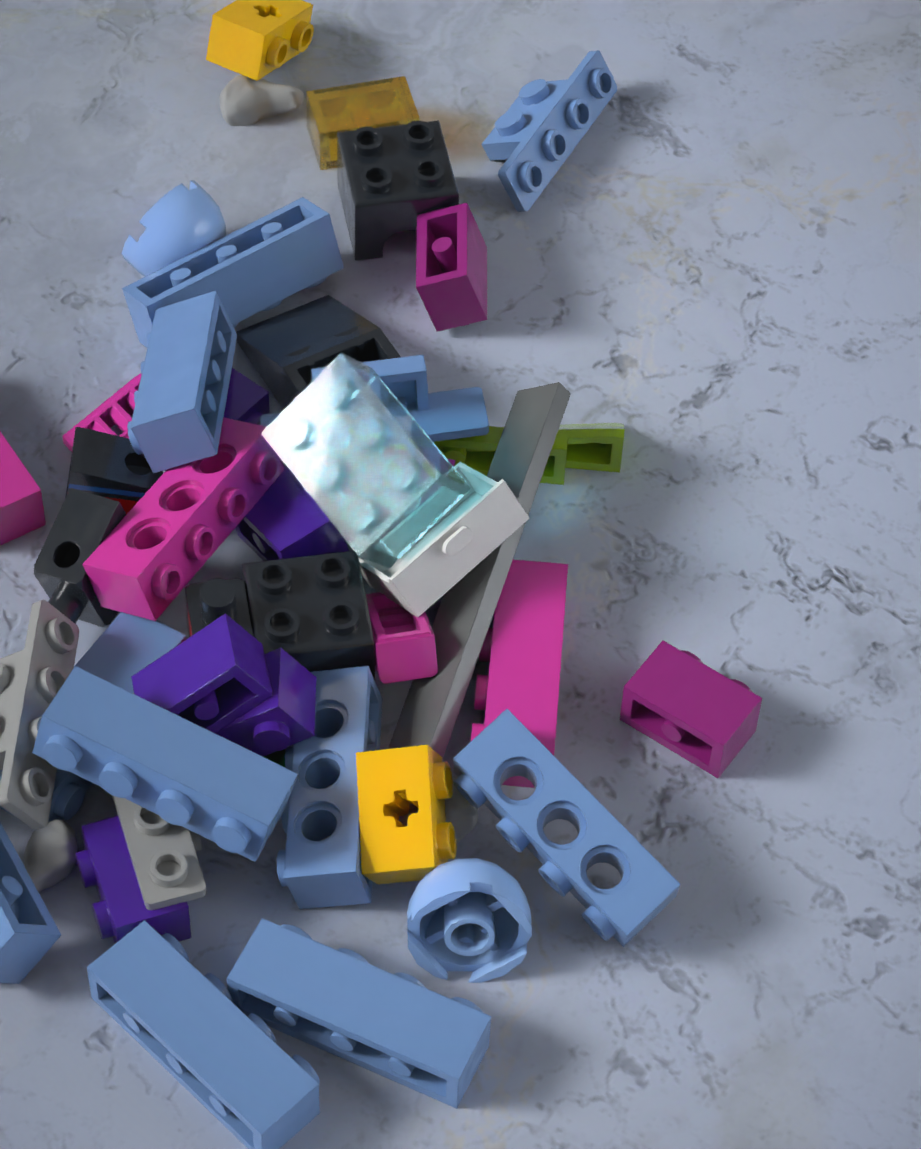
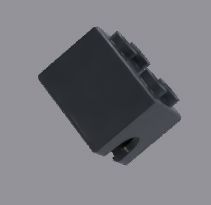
[337,120,459,261]
[242,550,375,680]

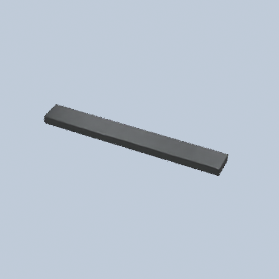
[388,382,571,759]

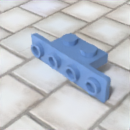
[481,50,617,212]
[260,355,489,462]

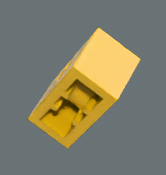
[206,0,314,81]
[356,745,457,885]

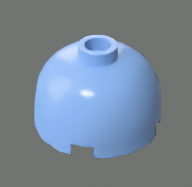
[122,180,226,277]
[407,858,532,983]

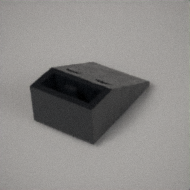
[236,295,401,411]

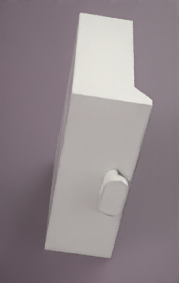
[358,462,530,618]

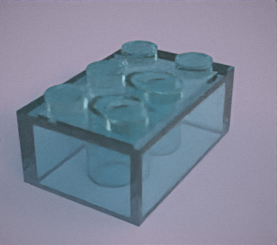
[261,353,471,568]

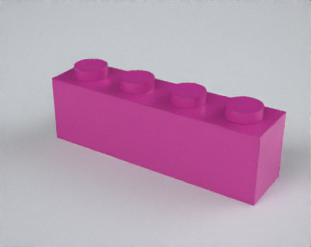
[471,559,568,788]

